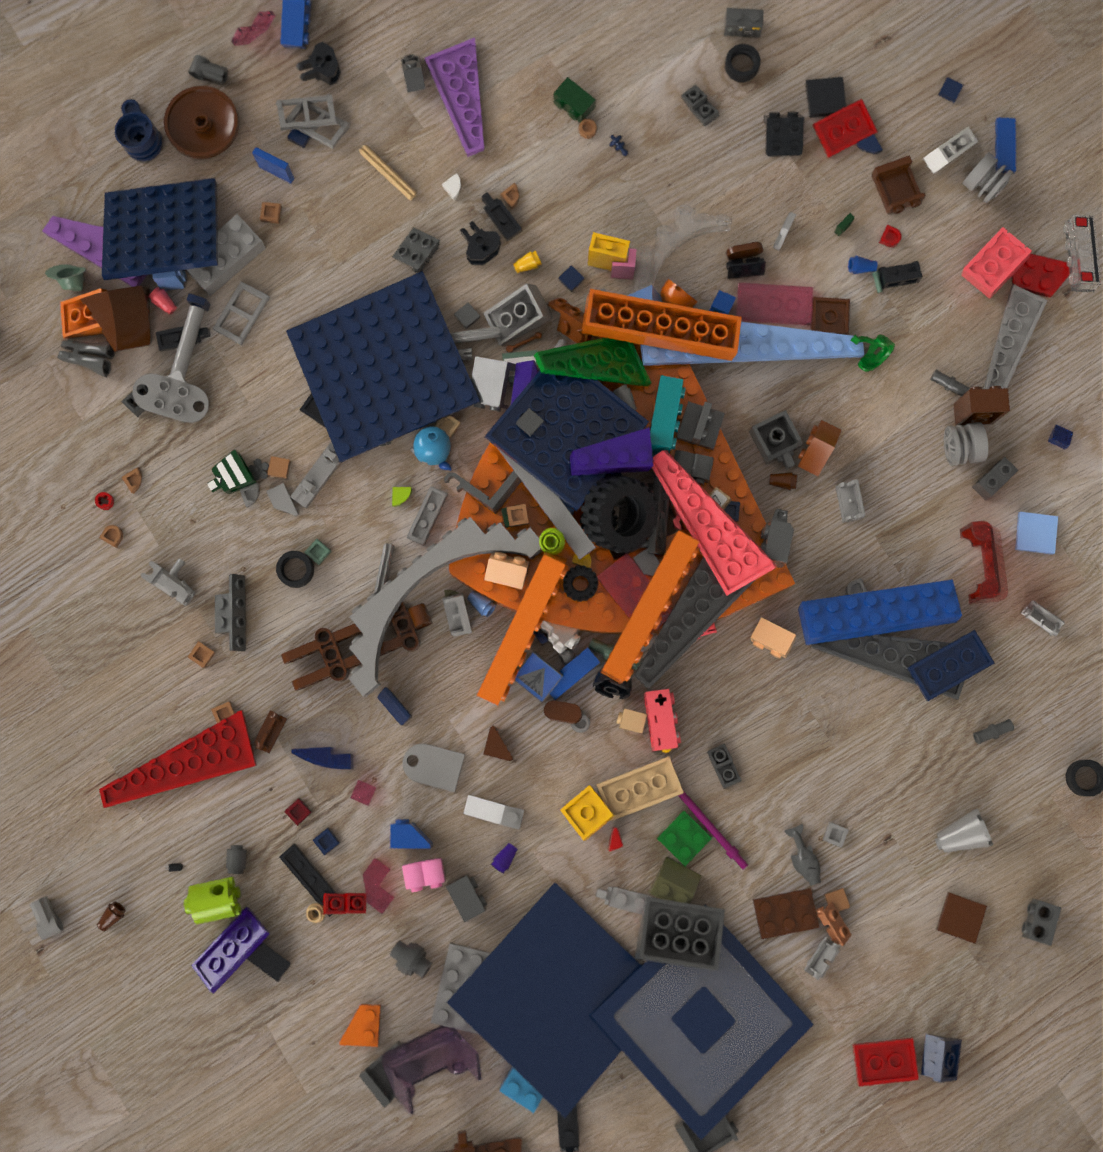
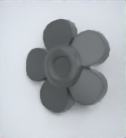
[248,459,269,481]

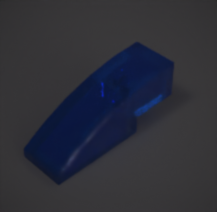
[291,747,354,769]

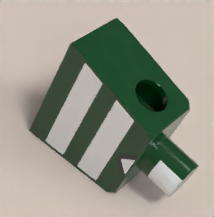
[207,450,257,494]

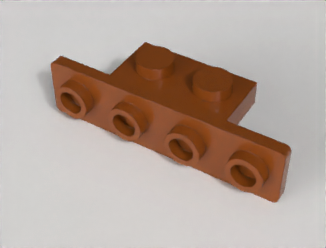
[548,298,604,343]

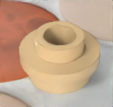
[306,903,326,923]

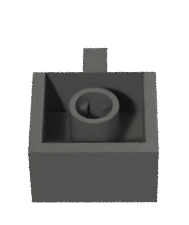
[749,410,803,470]
[759,509,794,568]

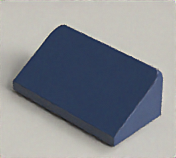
[377,687,412,726]

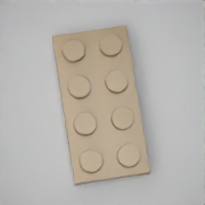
[596,756,684,821]

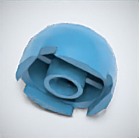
[413,426,451,465]

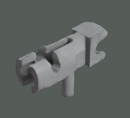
[141,558,195,606]

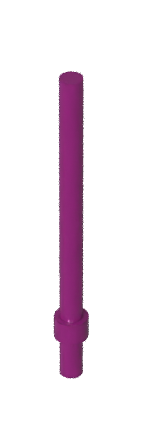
[678,790,748,870]

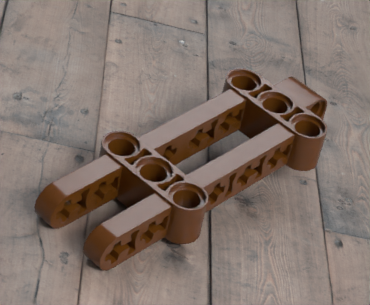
[281,602,433,691]

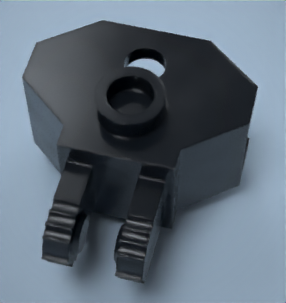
[296,42,341,85]
[460,221,501,266]

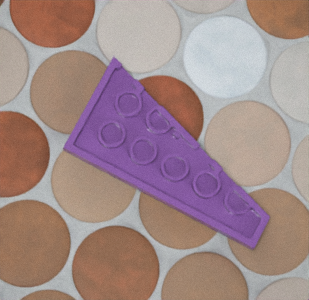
[424,37,484,157]
[42,216,147,287]

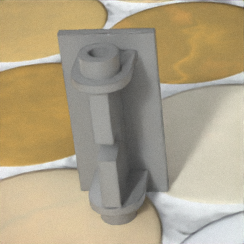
[1021,600,1065,636]
[804,937,840,980]

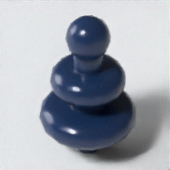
[609,134,628,156]

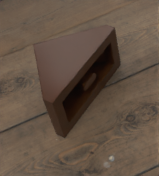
[483,725,514,761]

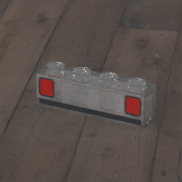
[1064,215,1101,292]

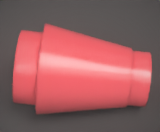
[149,287,177,315]

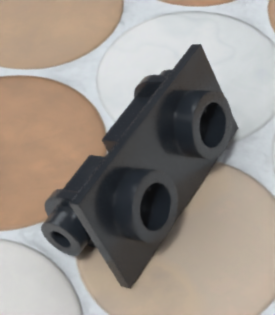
[726,256,766,279]

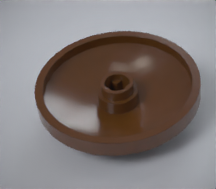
[164,86,239,159]

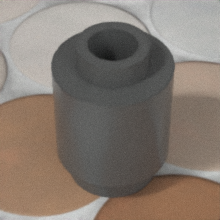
[226,845,247,874]

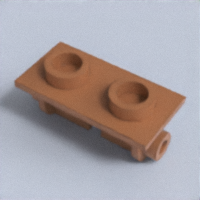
[817,902,852,946]

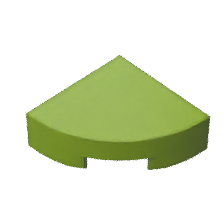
[392,487,412,507]

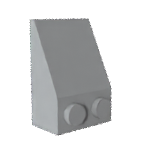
[483,284,553,346]

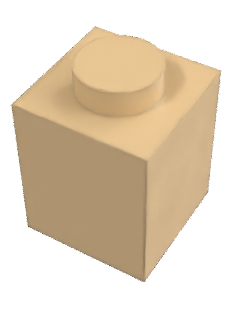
[616,709,647,734]

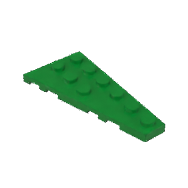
[533,338,651,387]

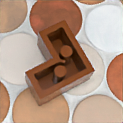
[798,420,841,476]

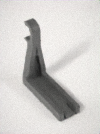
[444,470,522,514]

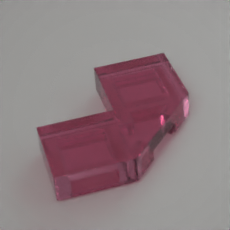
[231,11,276,46]
[363,858,395,914]

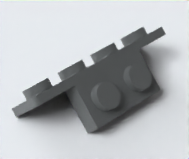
[215,574,246,652]

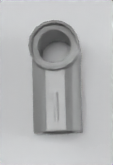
[30,896,64,940]

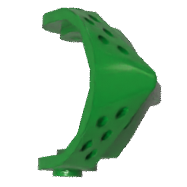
[850,334,895,372]

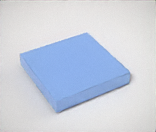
[1015,512,1058,555]

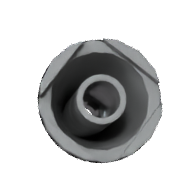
[935,808,993,853]

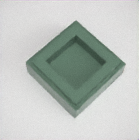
[304,538,332,565]

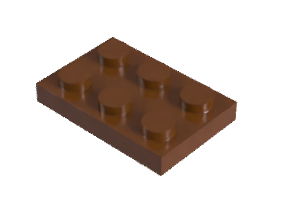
[752,888,820,939]

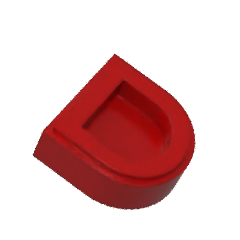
[879,224,902,247]

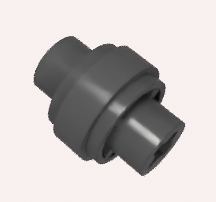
[390,940,432,978]

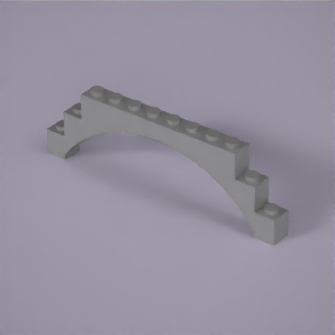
[348,517,543,697]

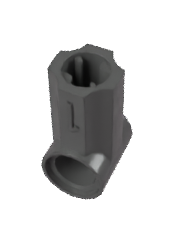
[188,55,228,85]

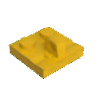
[560,785,615,841]

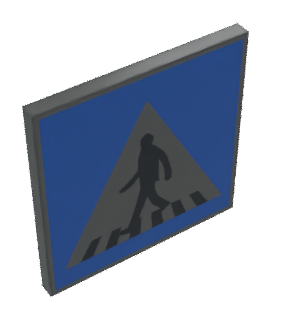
[514,651,564,702]

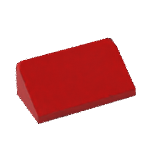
[608,827,623,852]

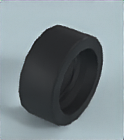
[724,44,761,83]
[276,551,314,588]
[1066,760,1103,797]

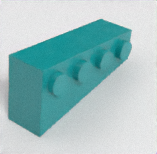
[650,375,686,457]

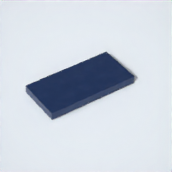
[907,630,995,701]

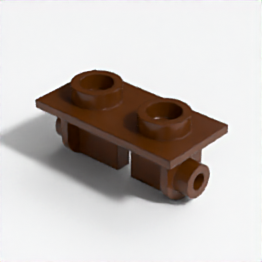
[252,710,287,754]

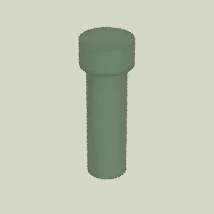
[872,271,883,293]

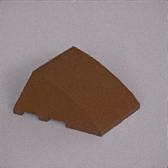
[80,285,150,352]

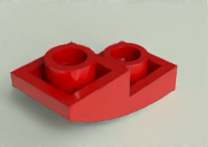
[323,893,366,914]

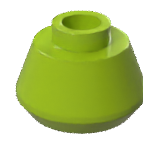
[539,528,565,555]

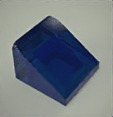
[1048,424,1073,449]

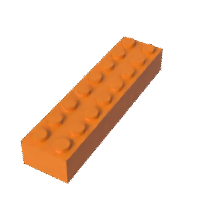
[582,289,742,361]
[600,530,700,684]
[477,552,569,705]

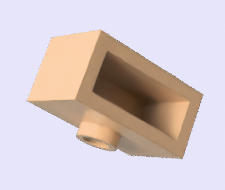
[484,552,530,589]
[750,617,796,659]

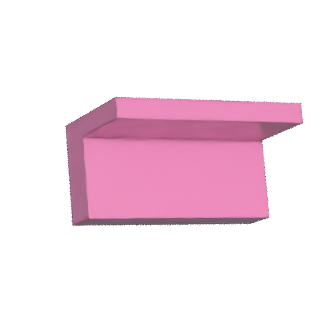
[611,248,636,280]

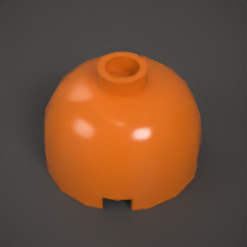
[660,279,698,308]

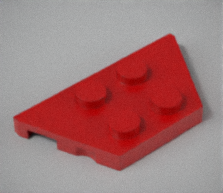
[1012,254,1077,298]

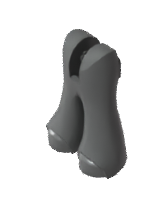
[57,339,115,377]

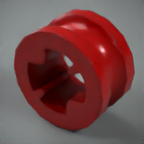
[95,492,114,510]

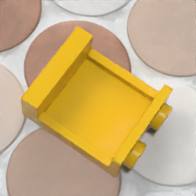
[588,232,630,271]

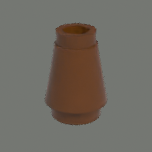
[769,472,797,491]
[97,901,126,932]

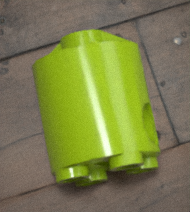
[184,877,241,925]

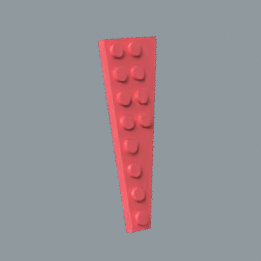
[652,450,777,595]

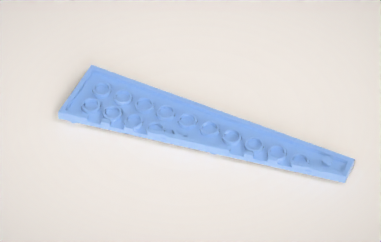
[640,322,864,366]

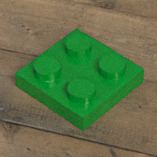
[656,810,712,866]

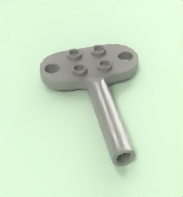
[132,305,209,423]

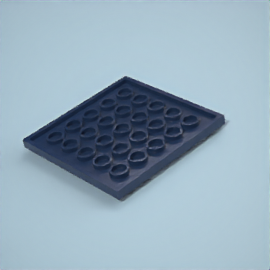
[102,178,218,280]
[485,371,649,511]

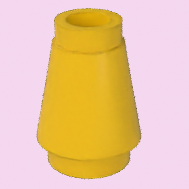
[513,251,542,274]

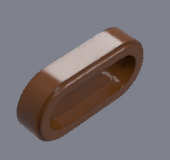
[726,242,764,260]
[544,700,583,724]

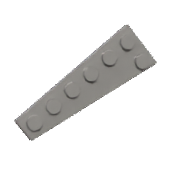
[983,285,1048,389]

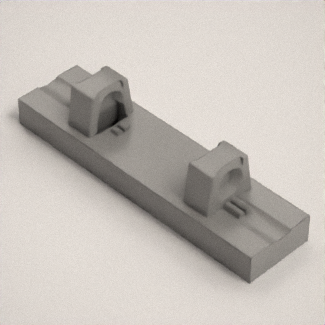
[290,442,340,509]

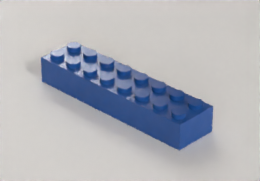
[798,579,962,645]

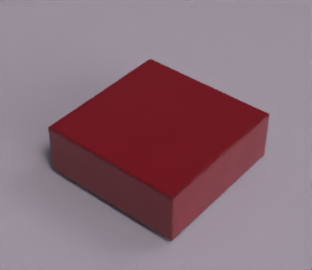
[284,798,312,826]

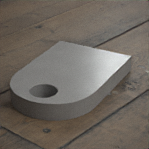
[403,744,465,792]

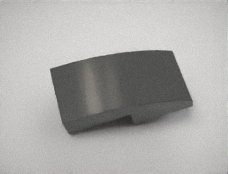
[681,84,719,126]
[707,744,741,789]

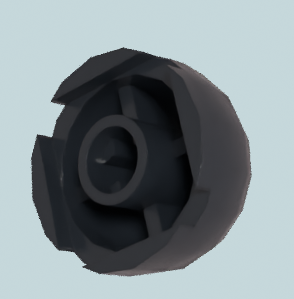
[593,667,632,699]

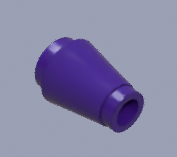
[491,843,518,874]

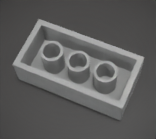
[186,214,266,296]

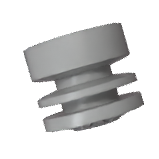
[962,152,1014,204]
[944,422,988,466]

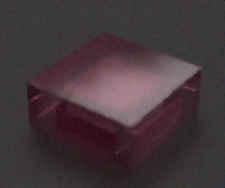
[350,780,377,806]

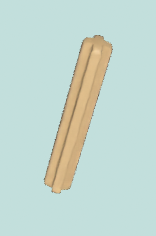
[359,145,417,200]

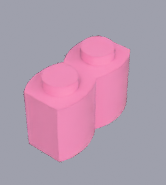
[402,857,446,892]

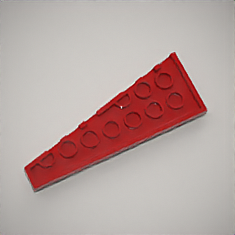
[99,710,257,808]

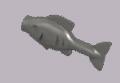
[784,824,821,886]

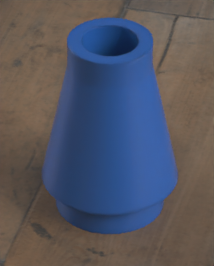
[848,256,878,274]

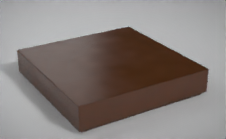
[810,297,850,335]
[936,892,987,944]

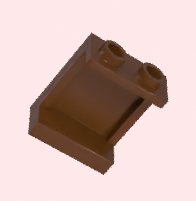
[871,155,926,215]

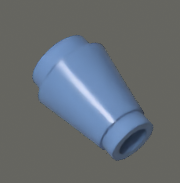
[467,591,496,617]

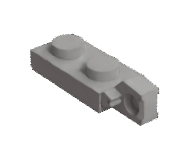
[596,886,652,915]

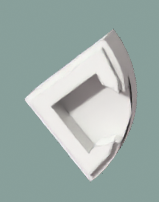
[442,173,461,200]

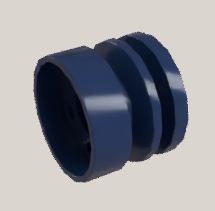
[114,112,163,162]

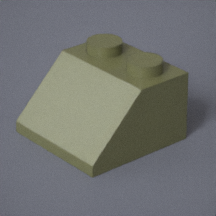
[648,857,701,904]

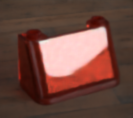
[960,521,1008,604]

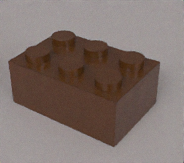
[954,386,1010,426]

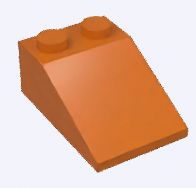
[60,288,107,339]

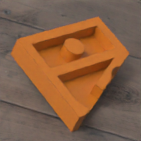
[339,1004,381,1047]

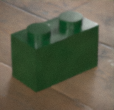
[553,77,596,122]

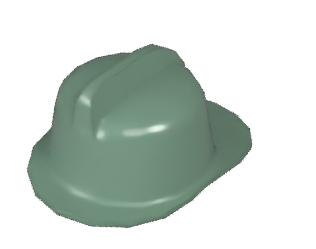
[45,264,86,291]

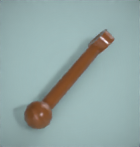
[506,332,542,353]

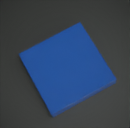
[252,147,294,184]

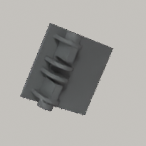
[392,227,440,273]

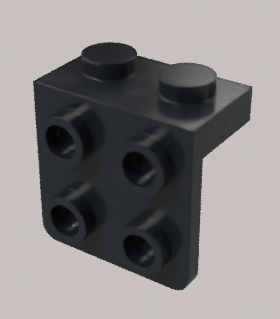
[764,111,804,156]

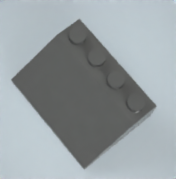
[635,897,725,971]

